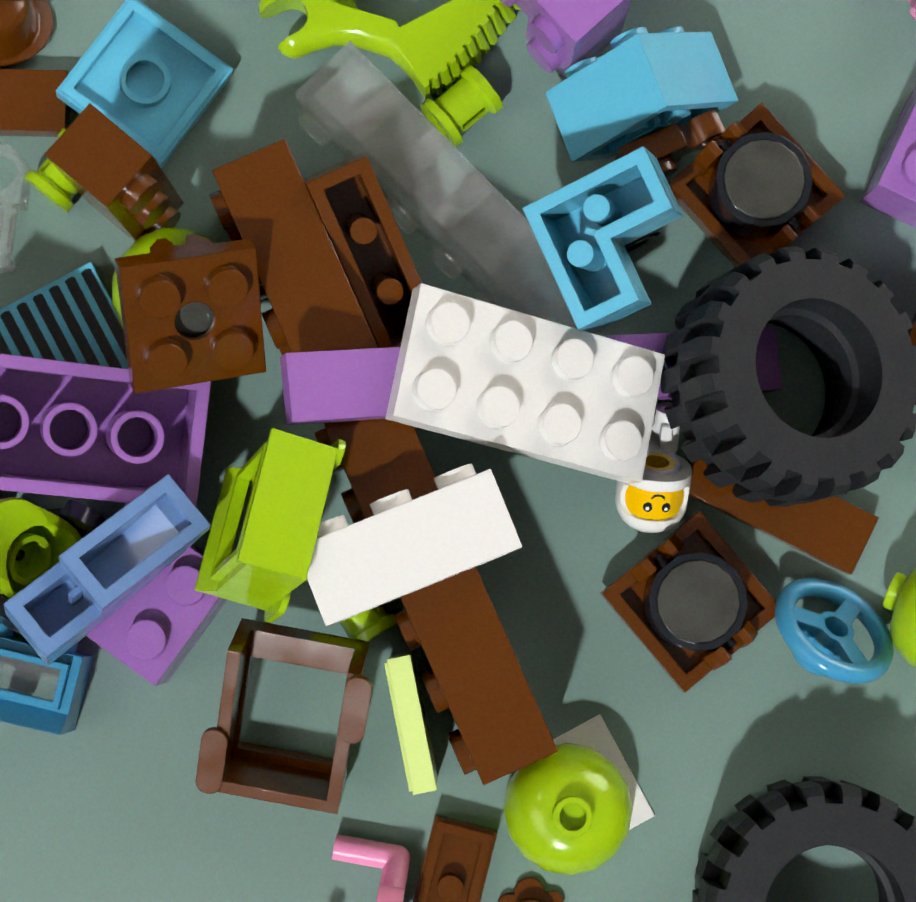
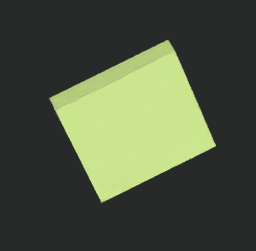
[384,651,438,795]

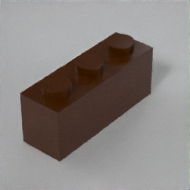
[44,103,184,242]
[303,154,422,348]

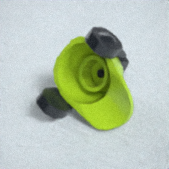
[0,497,106,636]

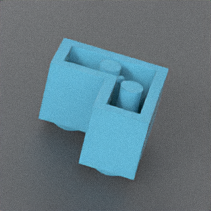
[545,26,738,162]
[522,146,683,332]

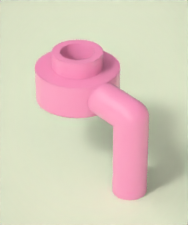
[332,834,410,902]

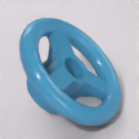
[775,578,894,684]

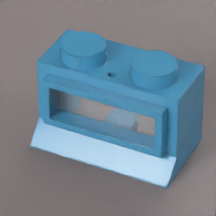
[0,621,94,735]

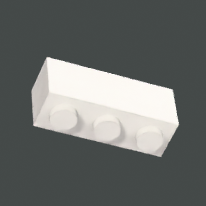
[307,463,522,626]

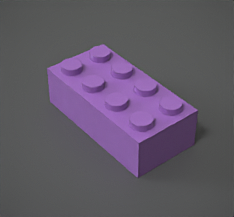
[0,354,211,507]

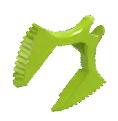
[258,0,521,100]

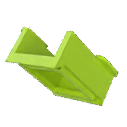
[194,428,346,623]

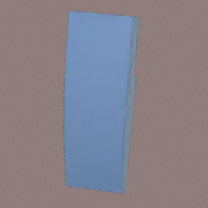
[3,474,211,666]

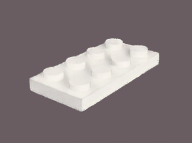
[385,283,665,484]

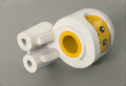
[615,402,692,533]

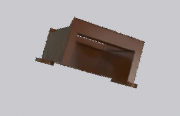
[195,618,372,814]

